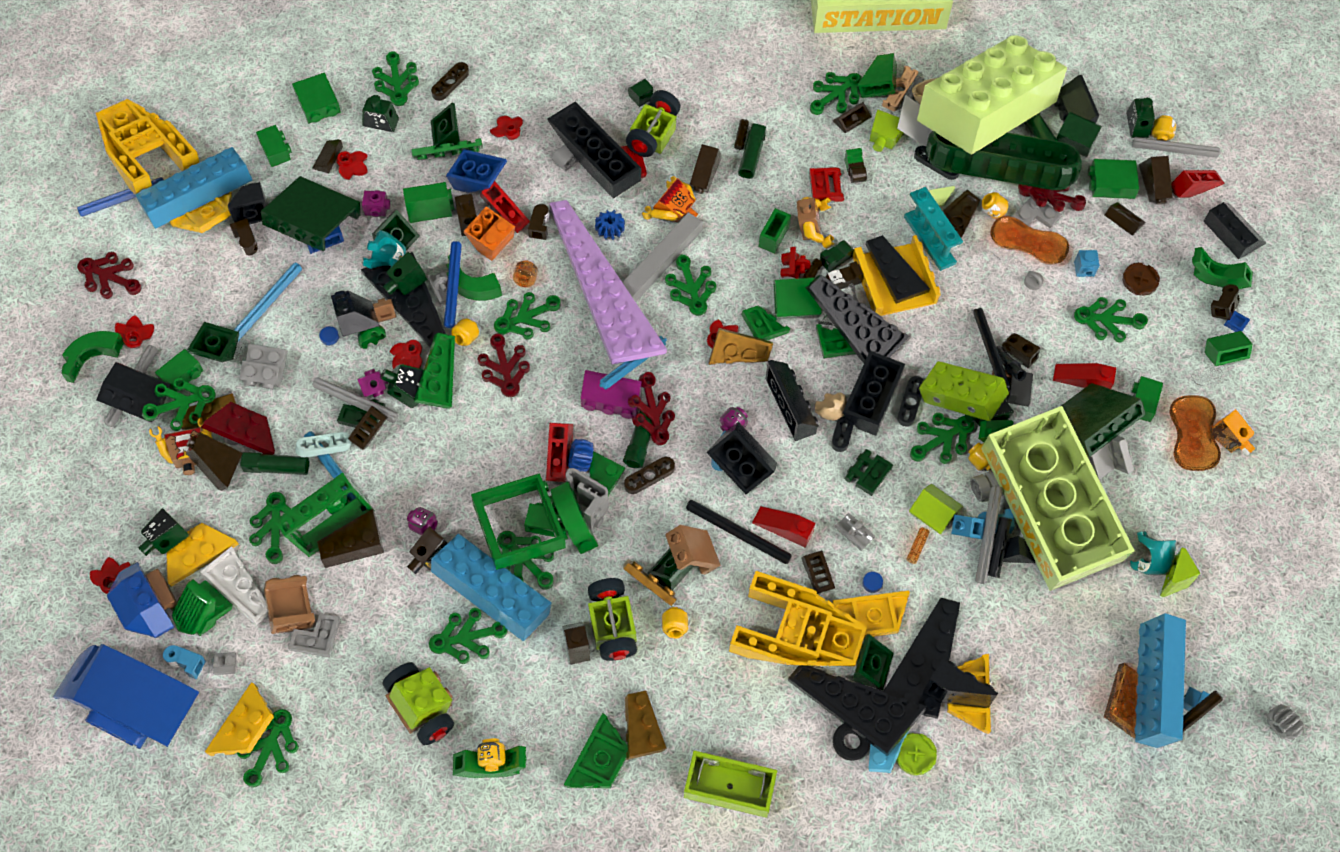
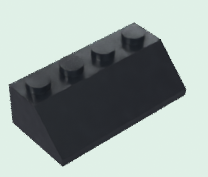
[843,351,905,436]
[765,360,819,441]

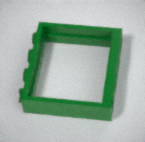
[275,472,375,557]
[471,473,568,570]

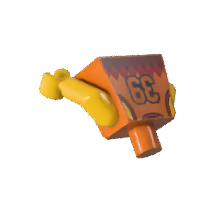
[642,176,698,222]

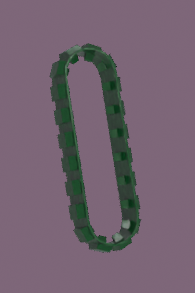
[926,131,1082,190]

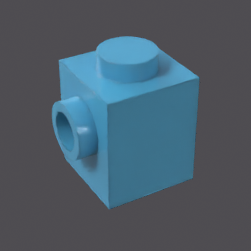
[1074,250,1100,277]
[951,515,986,539]

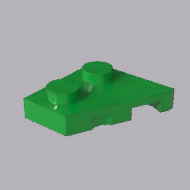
[741,305,790,340]

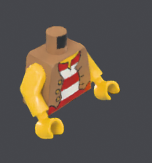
[797,197,835,248]
[149,417,212,475]

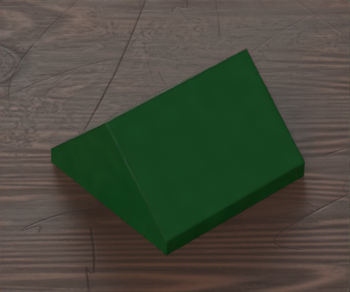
[431,103,460,147]
[1057,112,1102,157]
[372,209,420,251]
[187,322,239,363]
[647,548,694,590]
[852,634,894,690]

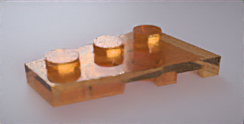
[1104,663,1138,738]

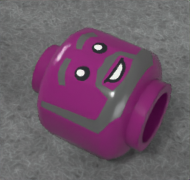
[720,407,748,432]
[407,507,438,535]

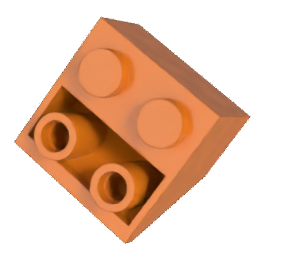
[464,206,515,261]

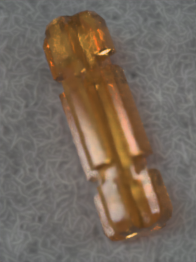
[906,527,930,564]

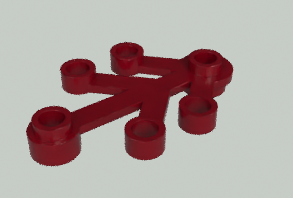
[1018,184,1086,212]
[77,252,142,299]
[477,333,530,397]
[628,372,675,446]

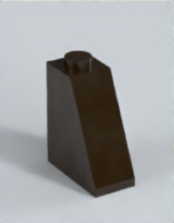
[690,144,722,194]
[1139,156,1173,205]
[186,432,243,491]
[562,622,591,665]

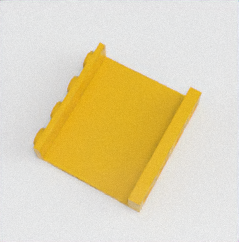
[852,235,941,316]

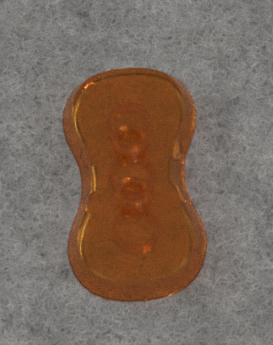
[990,216,1069,265]
[1169,395,1221,471]

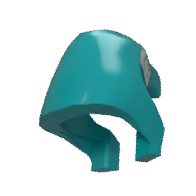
[362,230,406,269]
[1130,531,1176,575]

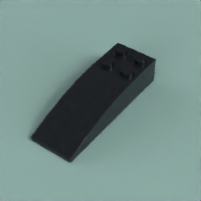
[547,101,641,199]

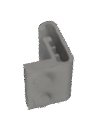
[1087,436,1134,480]
[566,468,609,531]

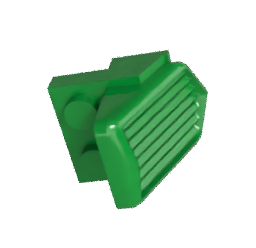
[172,579,233,636]

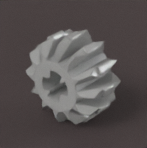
[1266,704,1304,741]

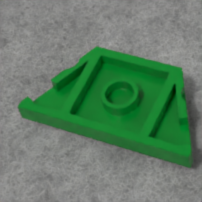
[564,713,628,789]

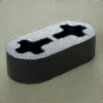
[831,417,854,452]

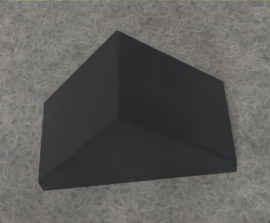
[1003,536,1035,563]

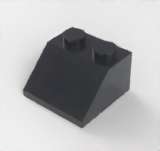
[227,182,268,224]

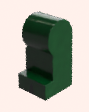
[819,240,854,273]

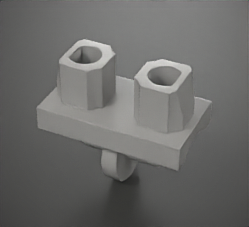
[427,270,448,305]
[835,513,875,551]

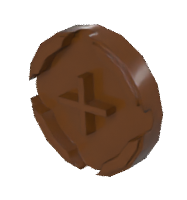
[1122,262,1160,296]

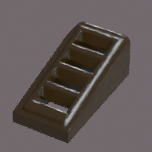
[348,406,388,450]
[801,550,835,594]

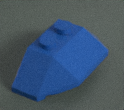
[107,562,175,638]

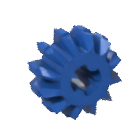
[595,209,625,240]
[568,439,594,472]

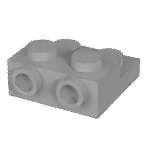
[239,344,288,390]

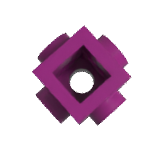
[362,190,390,217]
[357,369,388,397]

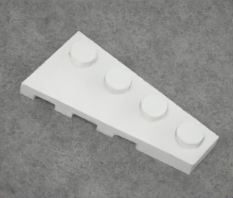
[200,546,268,625]

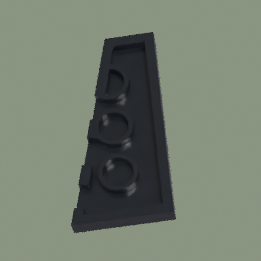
[865,235,930,304]

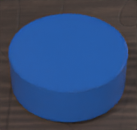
[319,326,339,346]
[862,572,883,593]

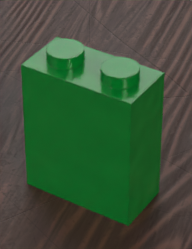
[292,72,341,124]
[1088,159,1139,199]
[403,182,455,223]
[773,278,823,317]

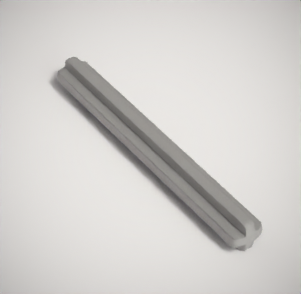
[1132,137,1220,158]
[104,345,158,427]
[312,377,398,423]
[975,486,1002,584]

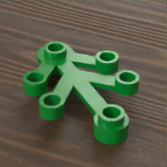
[372,51,419,106]
[810,72,862,115]
[665,255,716,316]
[494,292,561,340]
[1074,297,1148,343]
[142,378,216,431]
[910,413,974,464]
[249,492,302,564]
[497,531,554,590]
[429,608,508,664]
[237,709,299,788]

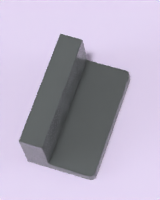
[1007,363,1033,407]

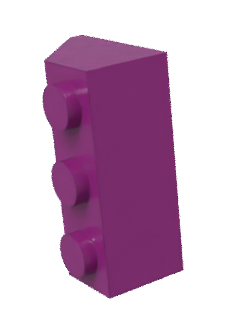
[580,370,642,419]

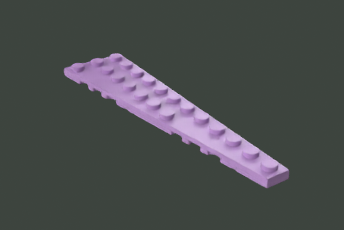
[549,200,667,364]

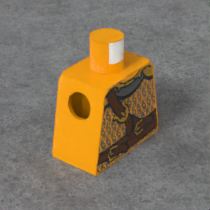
[1207,409,1255,456]

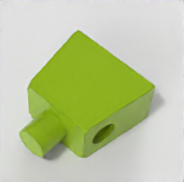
[869,110,904,152]

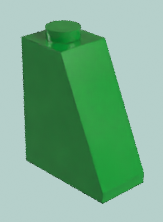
[858,53,897,98]

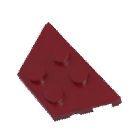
[201,402,275,454]

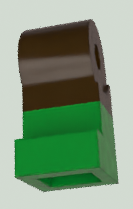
[844,148,867,183]

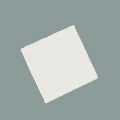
[897,95,933,146]

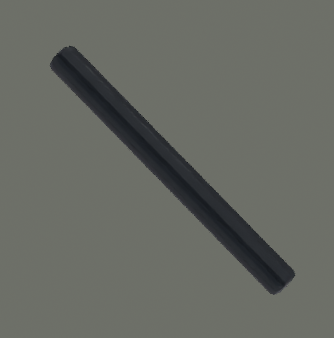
[973,307,1011,392]
[686,500,792,564]

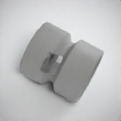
[970,471,1000,501]

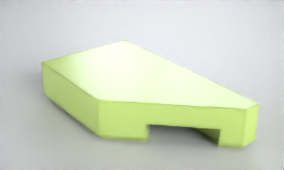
[928,186,955,207]

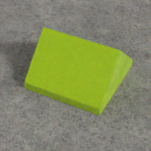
[909,483,963,535]
[1160,547,1200,597]

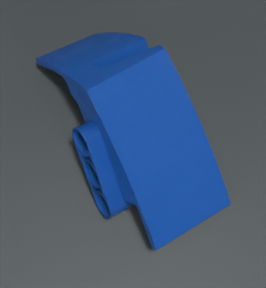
[53,644,199,749]

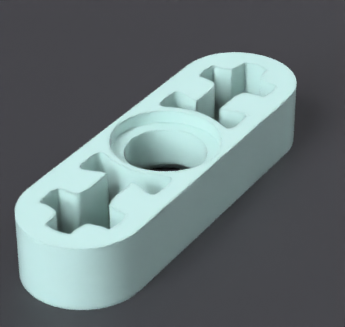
[295,432,351,457]

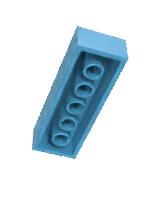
[135,147,253,229]
[431,533,552,642]
[1134,613,1186,748]

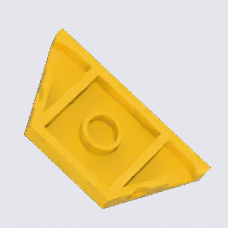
[170,192,232,233]
[167,523,239,587]
[832,590,910,638]
[947,654,991,734]
[205,682,274,756]

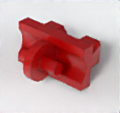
[780,246,811,279]

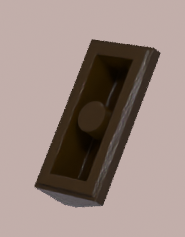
[832,102,872,133]
[312,139,343,174]
[1104,202,1146,236]

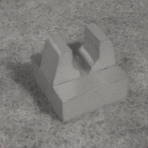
[213,652,236,675]

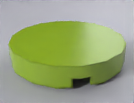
[896,733,937,776]

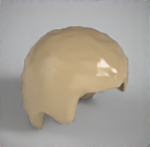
[815,392,847,421]

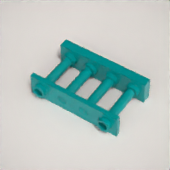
[904,186,963,271]

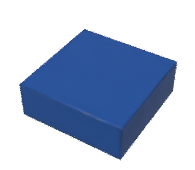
[1224,311,1250,332]

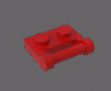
[809,167,844,202]

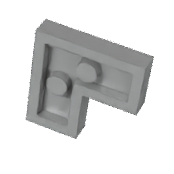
[1011,197,1062,230]
[288,613,341,658]

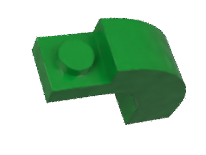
[1192,247,1253,289]
[446,255,502,301]
[61,331,124,383]
[550,482,599,554]
[452,746,527,778]

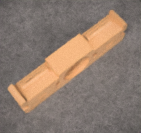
[882,66,918,111]

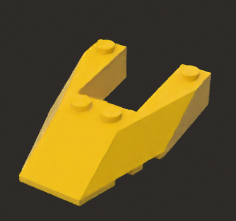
[96,99,200,195]
[729,571,867,666]

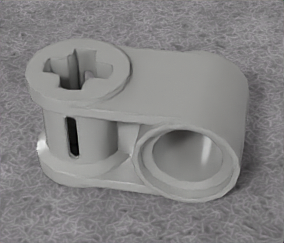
[552,145,578,171]

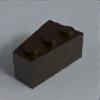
[317,509,384,568]

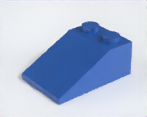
[446,149,507,193]

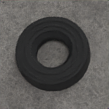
[833,724,871,761]

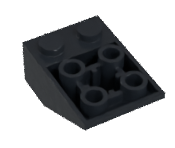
[923,659,998,708]

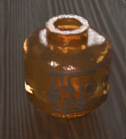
[512,260,538,288]

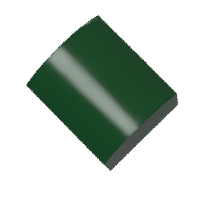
[628,79,653,107]

